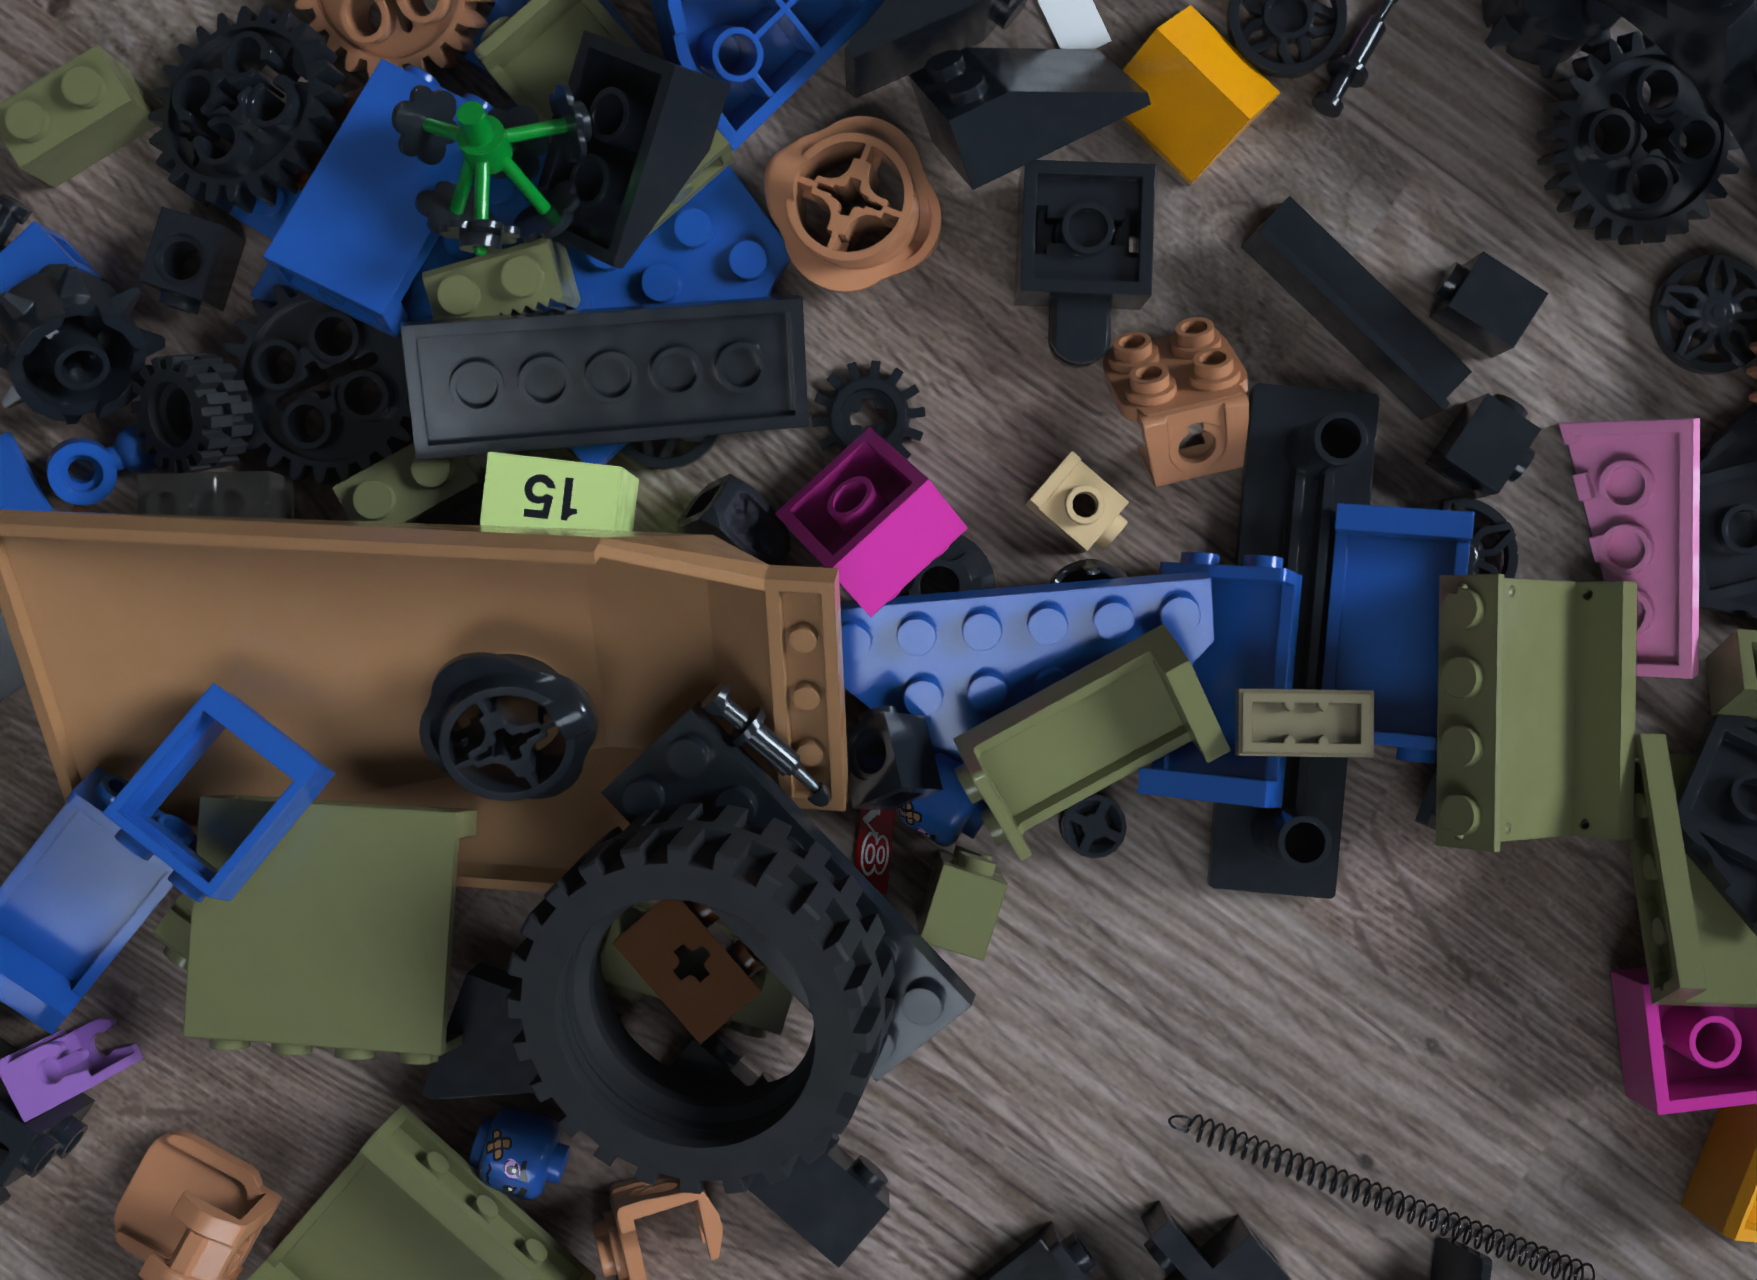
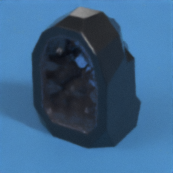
[678,474,791,566]

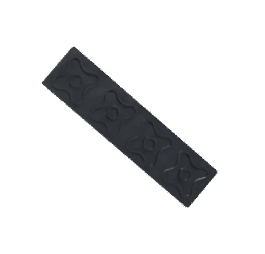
[1207,383,1380,899]

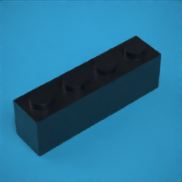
[666,1031,890,1268]

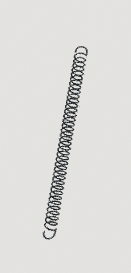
[1168,1114,1596,1280]

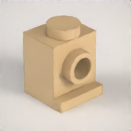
[1025,451,1129,553]

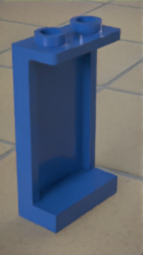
[263,59,494,338]
[1321,503,1475,763]
[1137,552,1303,808]
[0,766,197,1035]

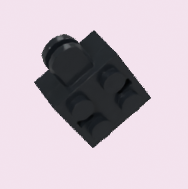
[1014,160,1156,369]

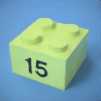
[480,452,639,531]

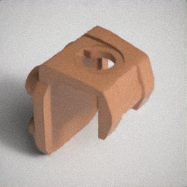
[1103,317,1249,488]
[114,1130,282,1280]
[591,1175,723,1280]

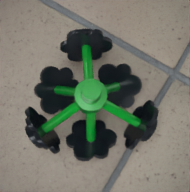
[391,82,592,256]

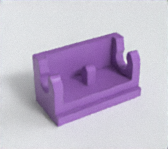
[0,1017,144,1123]

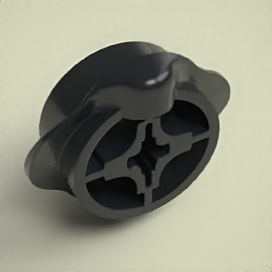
[419,652,598,801]

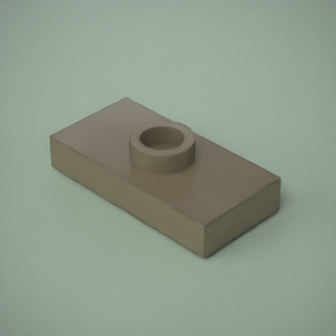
[1235,689,1374,758]

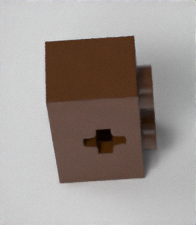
[612,899,765,1045]

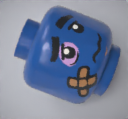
[899,752,989,847]
[469,1106,570,1201]

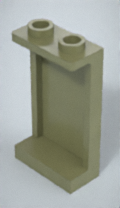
[474,0,734,240]
[953,624,1231,861]

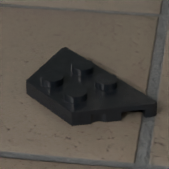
[1699,402,1757,622]
[1676,714,1757,936]

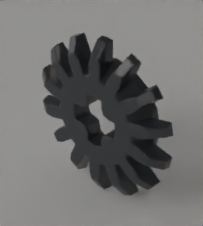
[812,360,926,459]

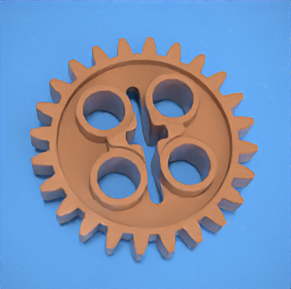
[294,0,495,79]

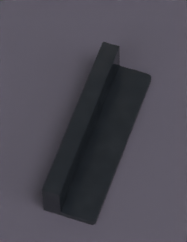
[1241,196,1472,420]

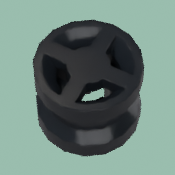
[1057,792,1127,859]

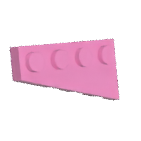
[1559,418,1700,679]

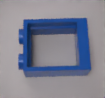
[102,683,336,903]

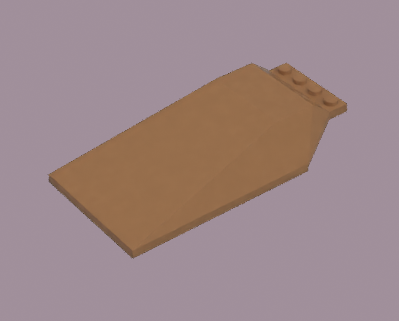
[0,509,849,893]

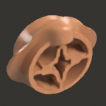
[764,116,942,293]

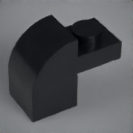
[1141,1201,1292,1280]

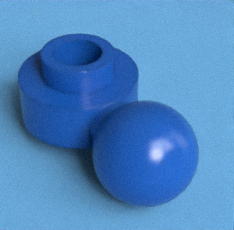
[46,423,159,505]

